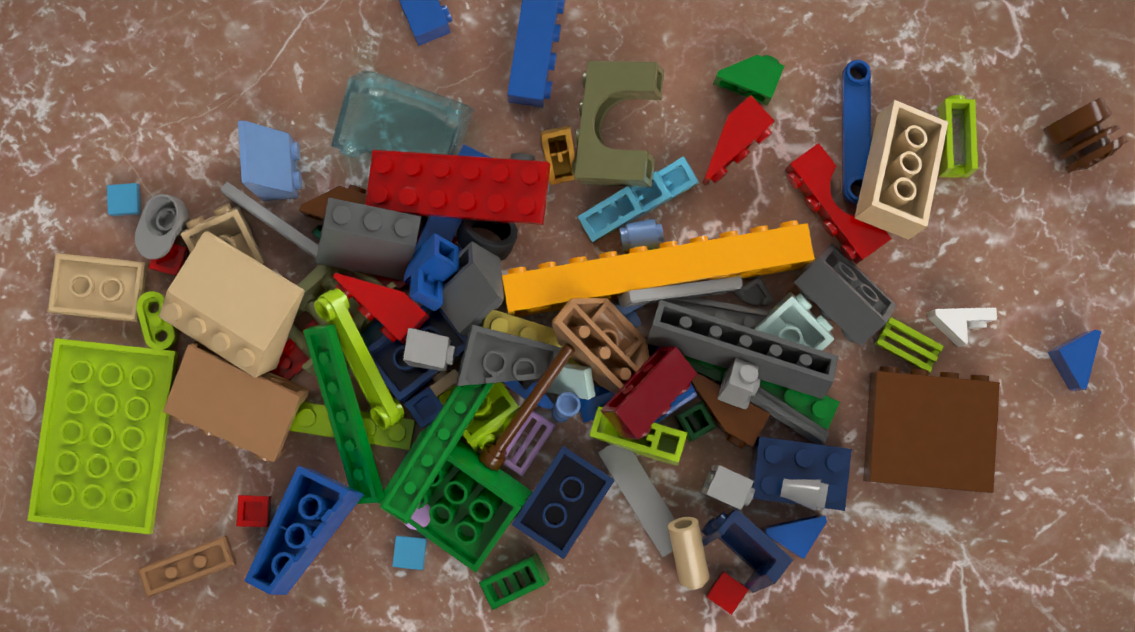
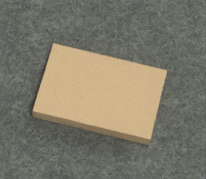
[47,253,148,323]

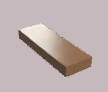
[137,536,237,598]

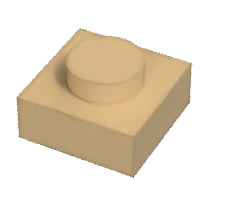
[430,368,459,397]

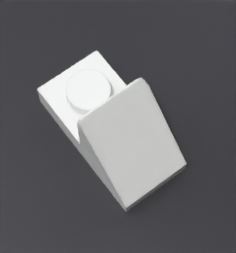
[927,308,997,347]

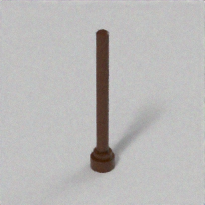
[479,343,575,471]

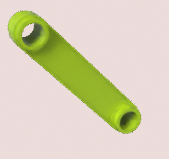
[314,288,404,430]

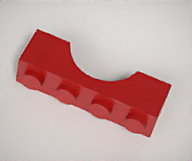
[785,143,892,264]

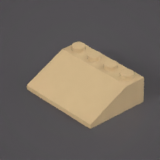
[159,231,305,378]

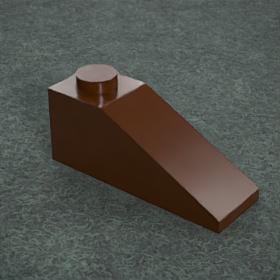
[690,372,770,449]

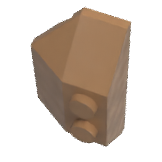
[551,298,650,394]

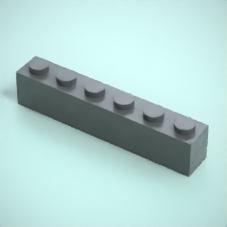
[646,300,839,399]

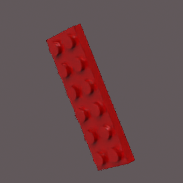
[365,150,551,225]

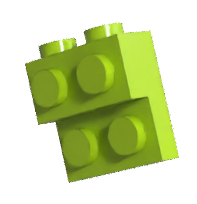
[438,382,520,451]

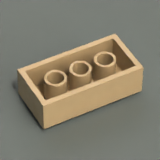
[855,100,948,240]

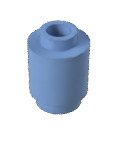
[619,219,664,251]

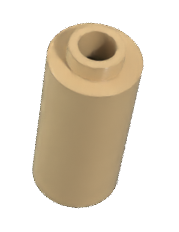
[668,517,710,590]

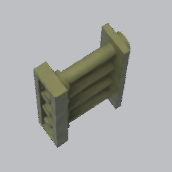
[288,264,401,377]

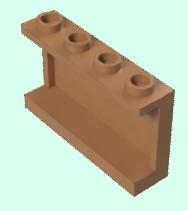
[163,341,310,462]

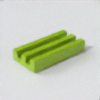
[875,317,944,373]

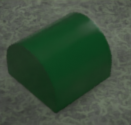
[674,401,717,443]

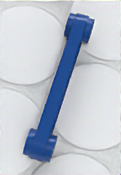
[842,60,871,205]

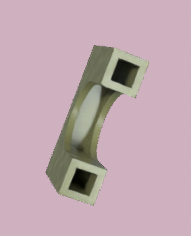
[572,61,665,188]

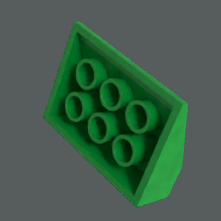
[379,422,532,573]

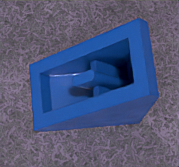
[1048,329,1102,391]
[761,515,827,559]

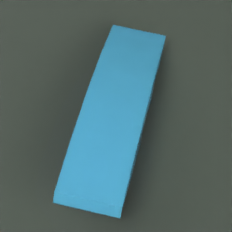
[577,156,700,242]

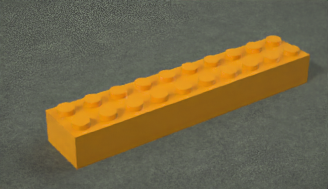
[502,220,815,317]

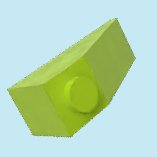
[589,406,687,466]

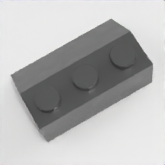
[315,198,421,281]
[794,243,897,347]

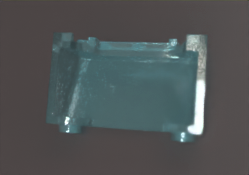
[331,71,474,157]

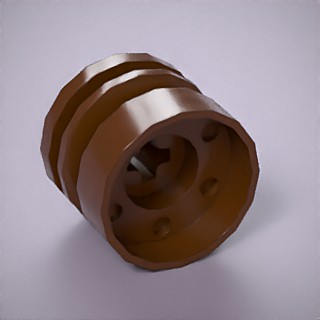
[1043,97,1128,174]

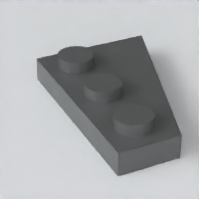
[456,325,562,386]

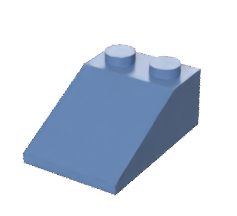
[238,121,302,201]

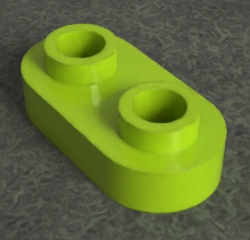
[136,291,178,350]

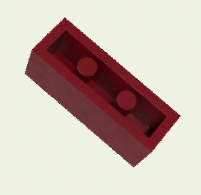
[600,347,697,440]

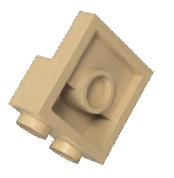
[181,203,265,264]

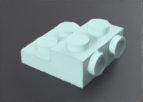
[754,291,834,351]

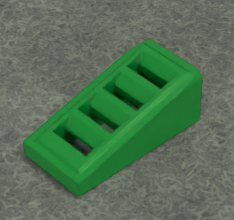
[479,553,550,610]

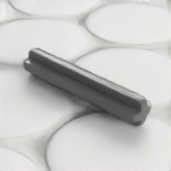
[750,386,829,445]

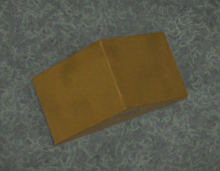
[540,125,577,185]

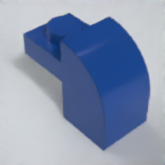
[403,233,459,311]

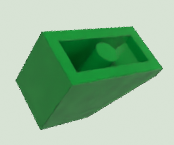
[713,55,785,106]

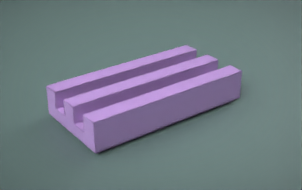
[503,411,556,477]

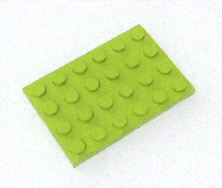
[27,338,179,534]

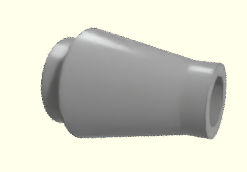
[780,478,829,510]

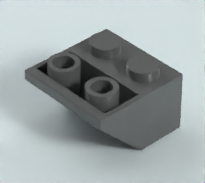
[440,241,504,336]

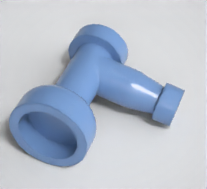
[552,392,581,423]

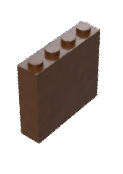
[863,366,1000,493]

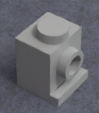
[717,358,760,410]

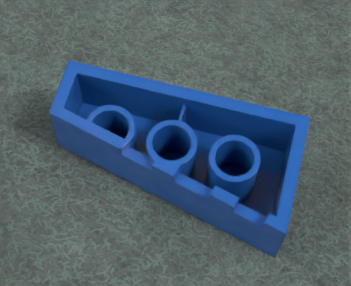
[244,466,364,595]

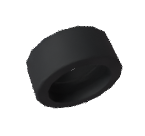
[457,219,518,261]

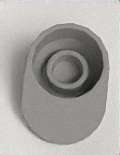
[135,194,190,260]

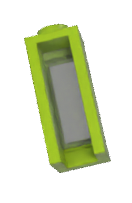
[937,95,978,178]

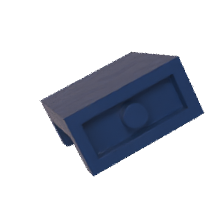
[701,508,793,593]

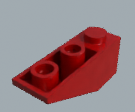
[702,95,775,186]
[333,273,429,344]

